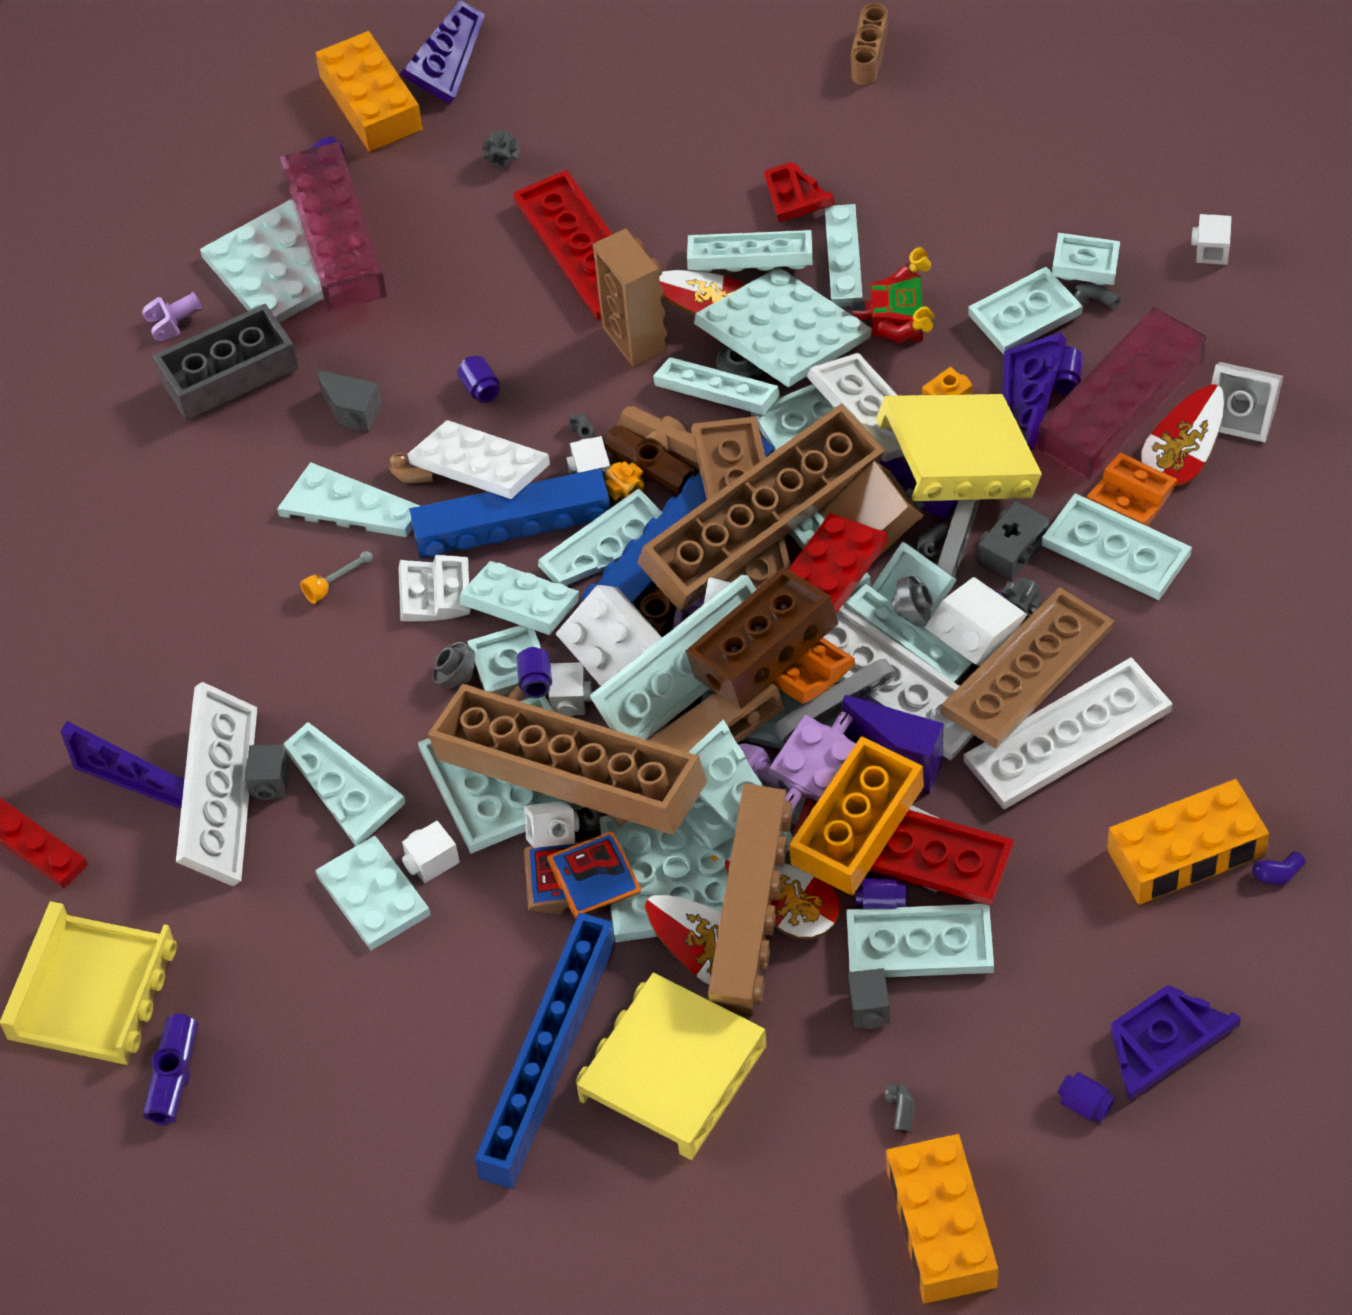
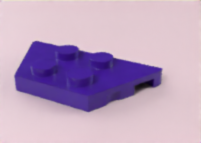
[1110,985,1241,1101]

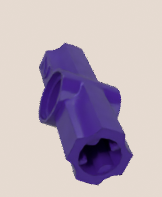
[143,1013,198,1125]

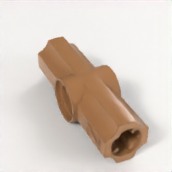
[617,406,700,470]

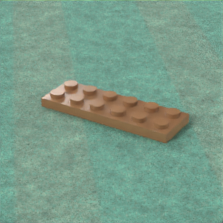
[691,416,790,590]
[940,587,1115,749]

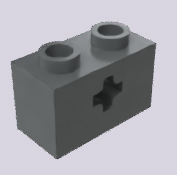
[977,501,1049,582]

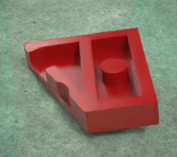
[763,162,836,223]

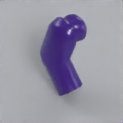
[1252,851,1306,885]

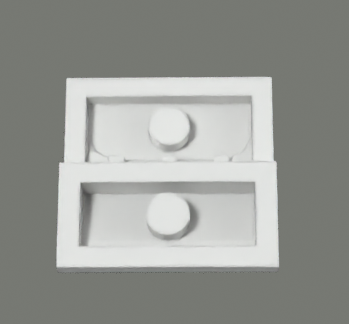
[398,555,471,621]

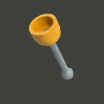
[300,551,373,604]

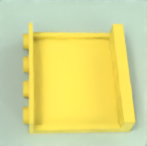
[876,394,1042,501]
[0,901,177,1065]
[576,972,766,1160]

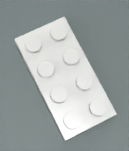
[807,353,904,462]
[408,420,550,499]

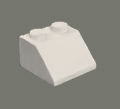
[1211,362,1283,442]
[924,577,1027,666]

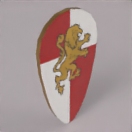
[659,270,745,317]
[1141,384,1225,487]
[725,857,839,939]
[645,895,721,986]

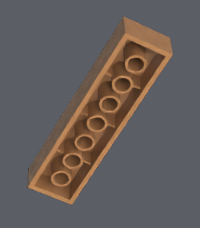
[637,403,885,612]
[428,684,707,835]

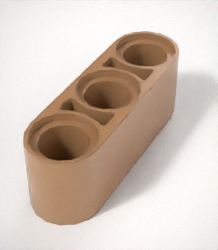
[851,3,888,85]

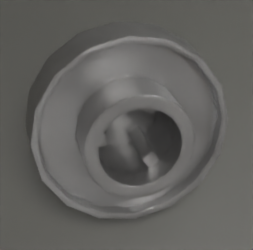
[716,346,762,380]
[892,575,933,625]
[433,642,475,689]

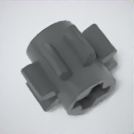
[482,130,520,168]
[1001,578,1044,618]

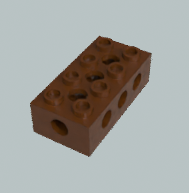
[685,567,838,709]

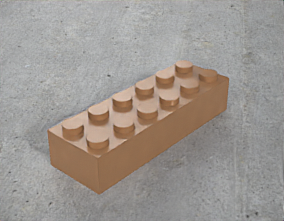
[708,783,793,1015]

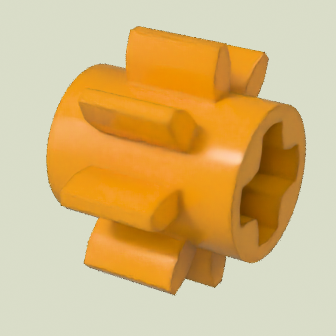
[605,461,644,501]

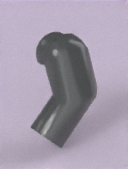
[1073,283,1121,310]
[569,413,595,439]

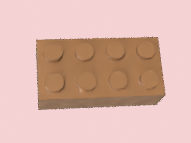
[593,228,667,368]

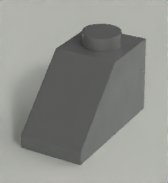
[317,370,382,432]

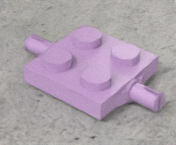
[768,712,856,811]

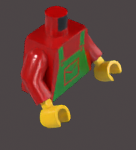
[852,247,935,344]

